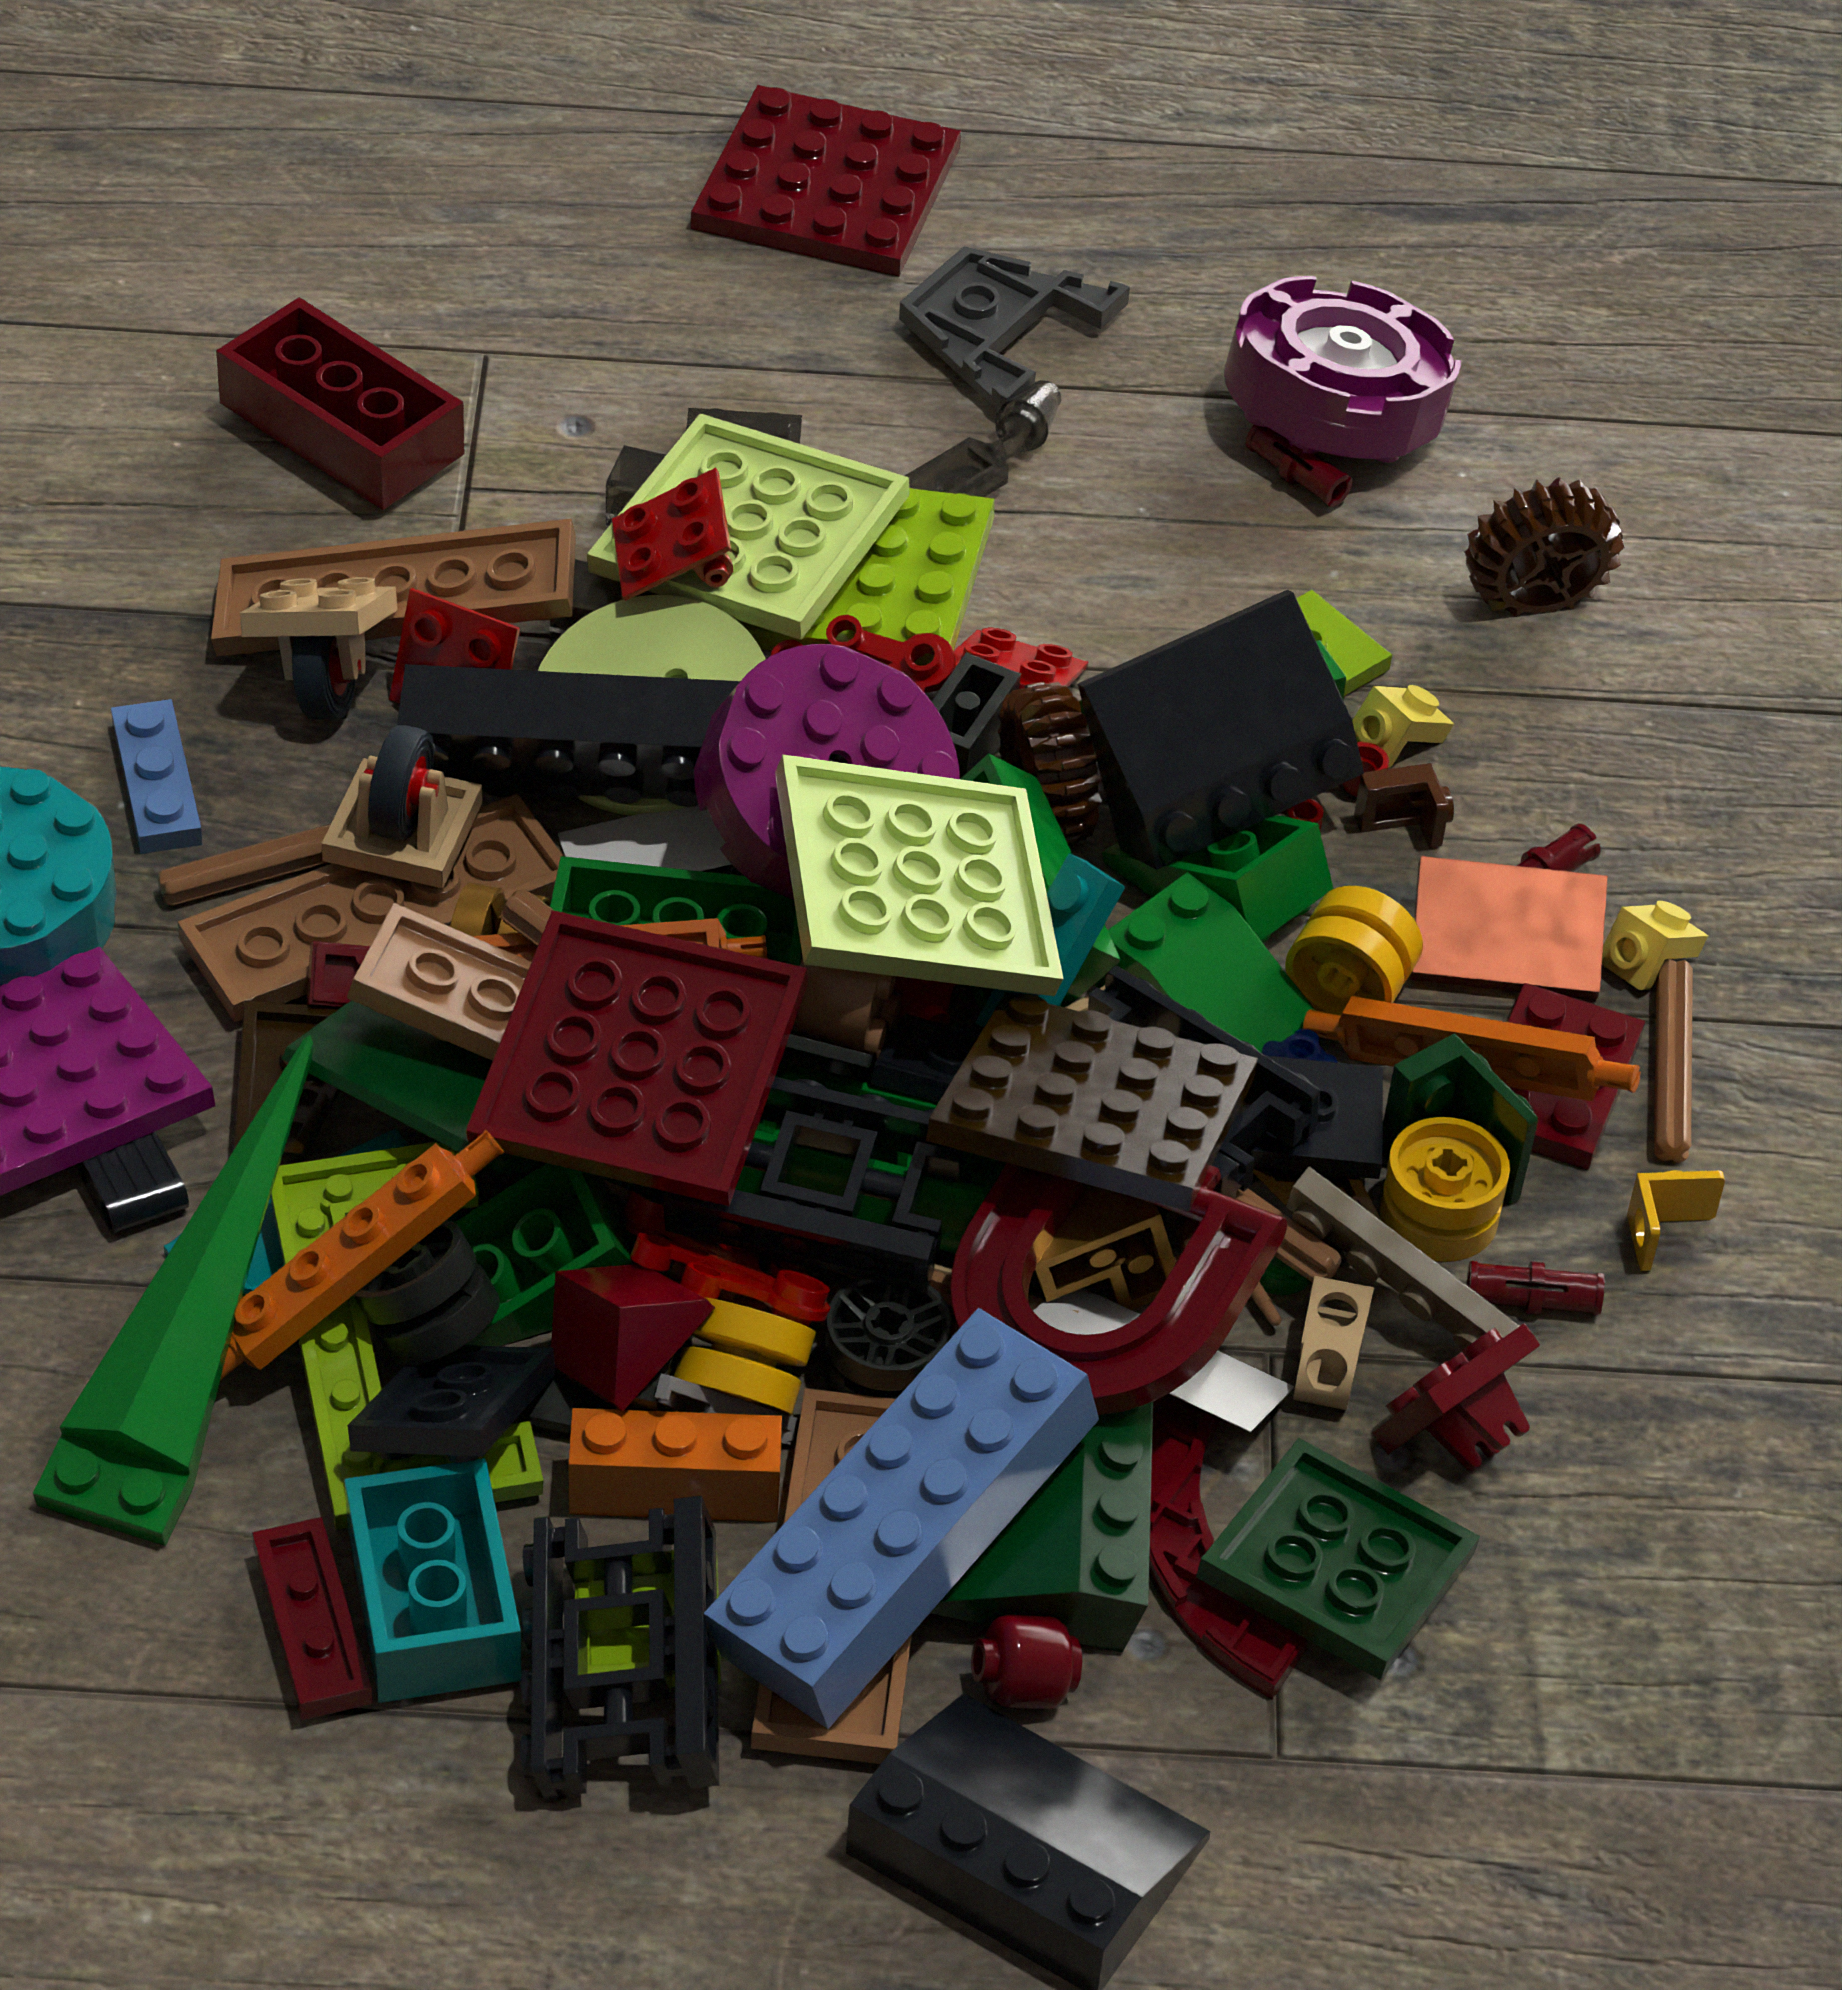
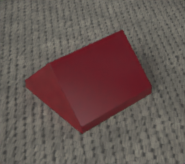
[551,1264,715,1412]

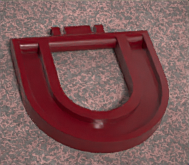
[951,1163,1287,1415]

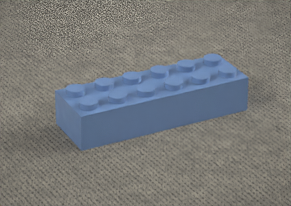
[704,1308,1099,1729]

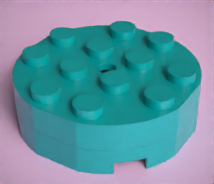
[0,767,116,986]

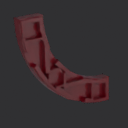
[1149,1394,1308,1700]

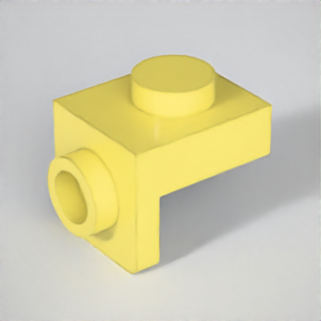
[1352,685,1454,768]
[1602,901,1709,990]

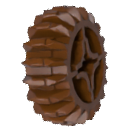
[1464,477,1625,617]
[997,682,1101,846]

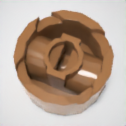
[791,960,902,1058]

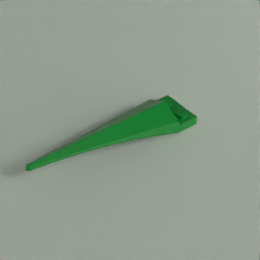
[33,1035,315,1546]

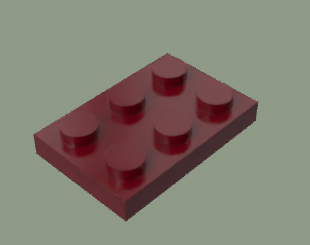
[1508,983,1645,1170]

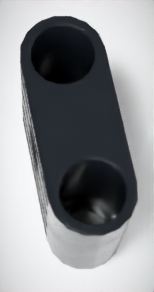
[76,1132,189,1234]

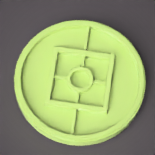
[538,595,765,816]

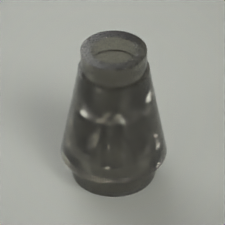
[995,380,1061,452]

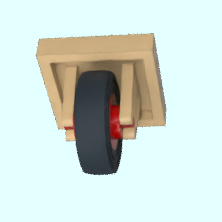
[240,577,398,720]
[322,725,482,888]

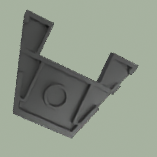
[899,246,1130,415]

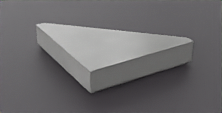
[655,1373,800,1445]

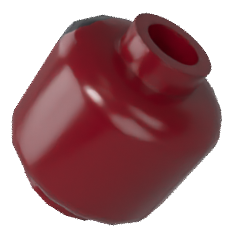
[971,1615,1082,1710]

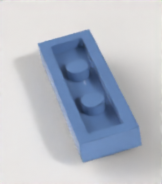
[111,699,202,854]

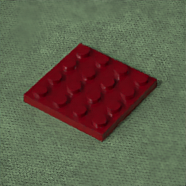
[691,85,961,277]
[466,910,808,1206]

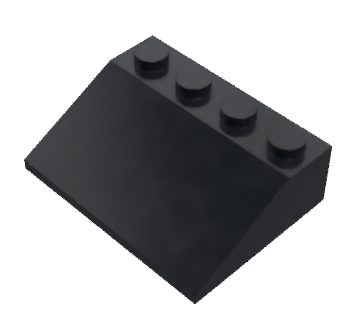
[1077,590,1364,870]
[846,1693,1211,1990]

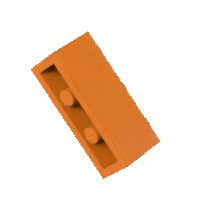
[569,1408,782,1522]

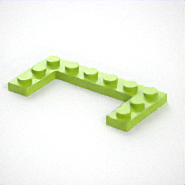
[270,1141,544,1530]

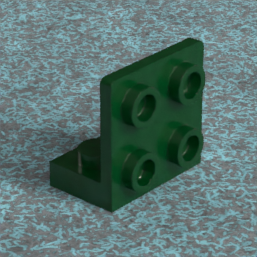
[1382,1033,1538,1205]

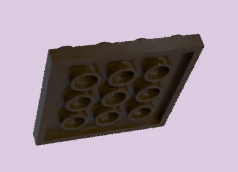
[926,992,1258,1211]

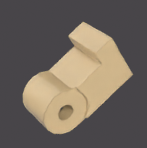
[1293,1276,1374,1410]

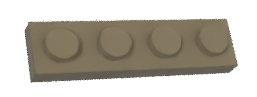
[1286,1166,1520,1351]

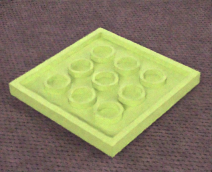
[587,413,909,640]
[775,754,1063,996]

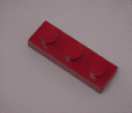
[252,1517,372,1720]

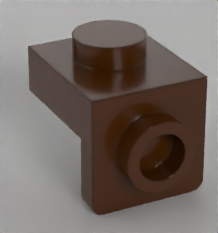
[1354,763,1454,848]

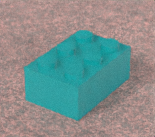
[344,1458,522,1703]

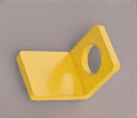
[1627,1170,1725,1271]

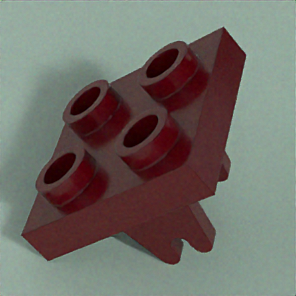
[1372,1323,1541,1471]

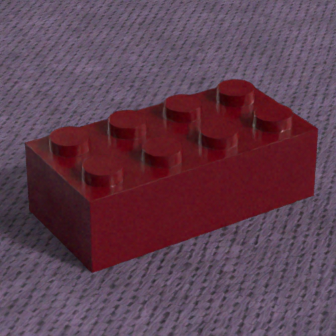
[216,297,465,510]

